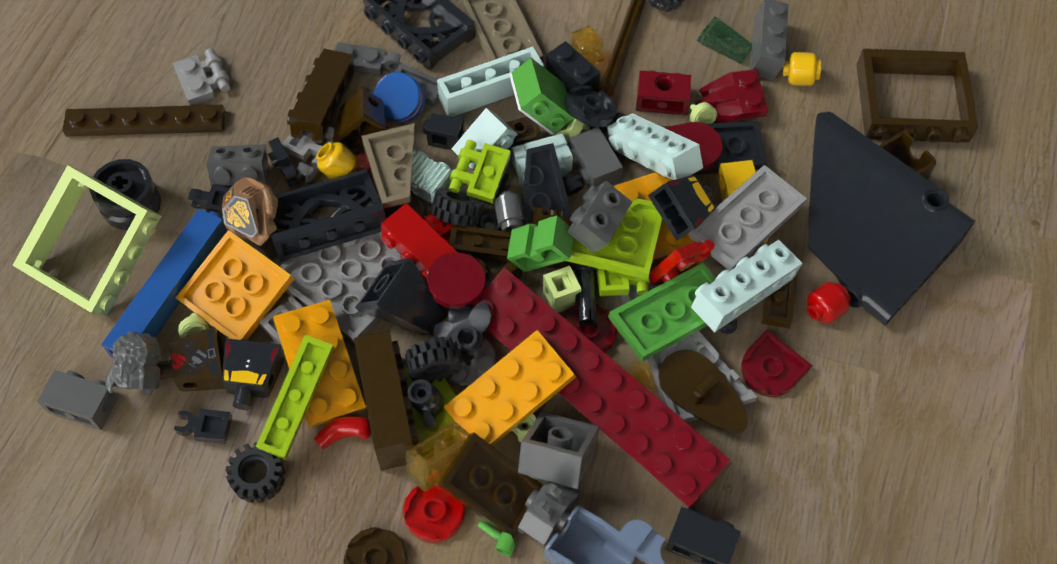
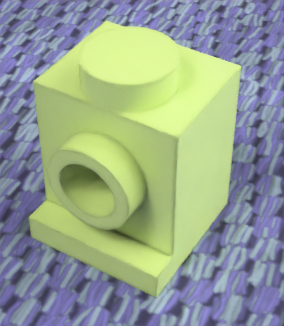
[543,266,581,313]

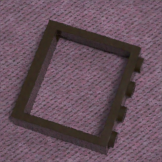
[856,49,978,143]

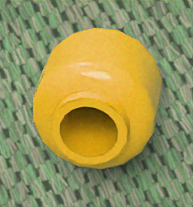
[783,52,821,86]
[316,142,357,179]

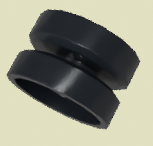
[89,159,161,230]

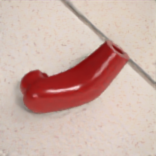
[313,417,372,449]

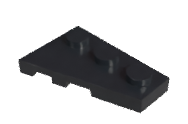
[522,143,572,226]

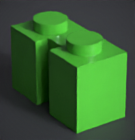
[507,216,573,272]

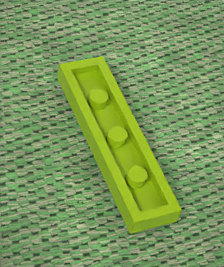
[256,335,334,459]

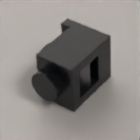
[423,113,465,150]

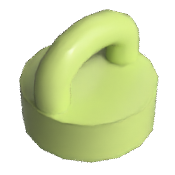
[690,103,717,124]
[178,313,209,339]

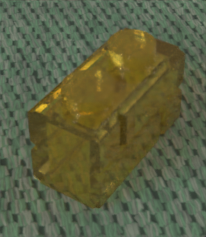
[406,422,469,491]

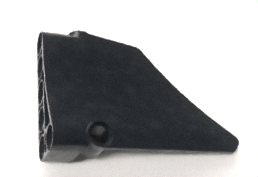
[808,112,975,325]

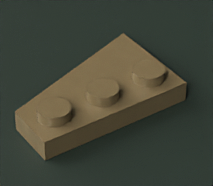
[362,123,415,209]

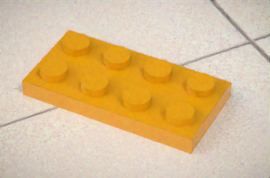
[273,300,366,429]
[444,330,576,446]

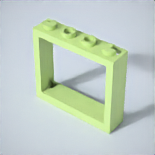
[13,165,162,316]

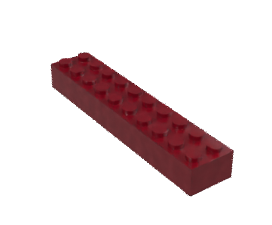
[470,267,732,508]

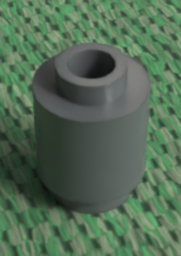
[494,191,526,232]

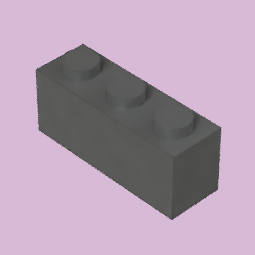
[749,0,789,81]

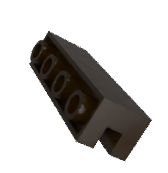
[287,48,354,143]

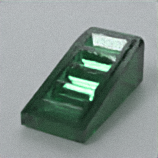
[697,16,752,64]

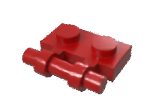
[649,239,715,285]

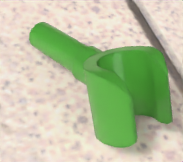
[478,520,516,557]

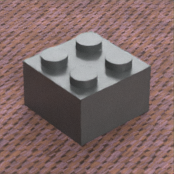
[518,411,599,489]

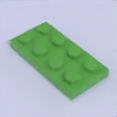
[608,263,716,362]

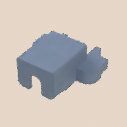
[544,505,666,564]

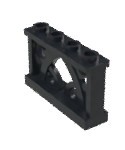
[363,0,475,69]
[272,169,386,262]

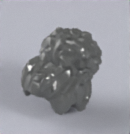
[106,331,162,396]

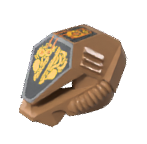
[222,178,278,246]

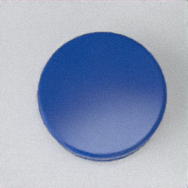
[374,72,425,123]

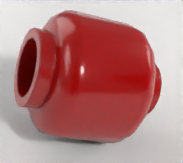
[806,282,850,324]

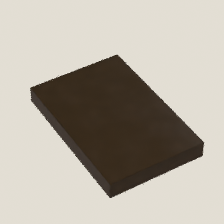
[438,432,543,539]

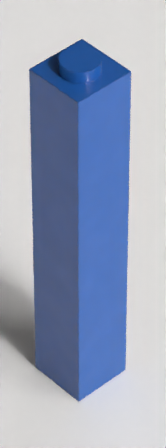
[101,209,227,358]

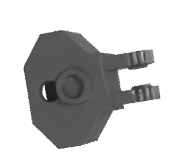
[518,481,579,548]

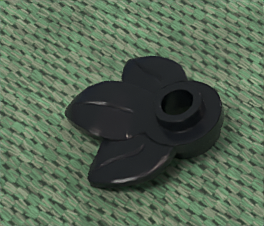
[435,301,491,354]

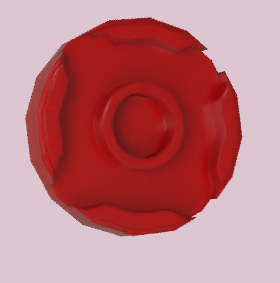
[403,480,465,543]

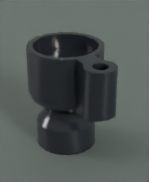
[408,380,445,432]

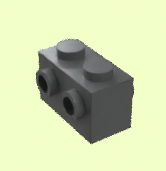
[206,144,269,187]
[567,181,632,253]

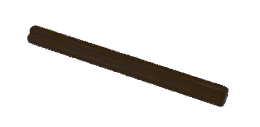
[598,0,646,98]

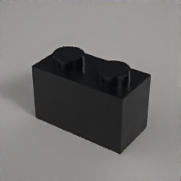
[546,41,601,94]
[665,507,741,564]

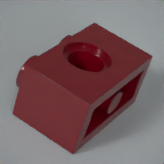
[635,70,691,115]

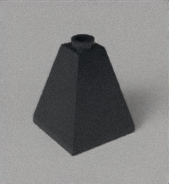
[355,258,444,336]

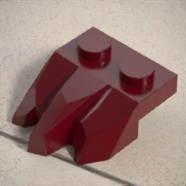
[696,69,768,123]

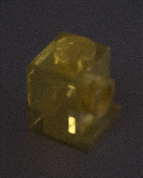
[571,26,605,65]

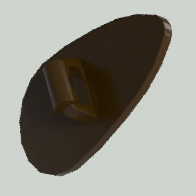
[658,350,748,433]

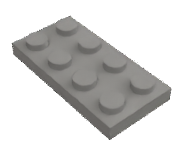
[689,165,807,271]

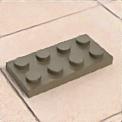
[461,0,543,62]

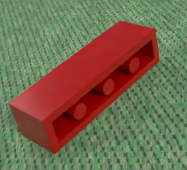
[381,203,458,284]

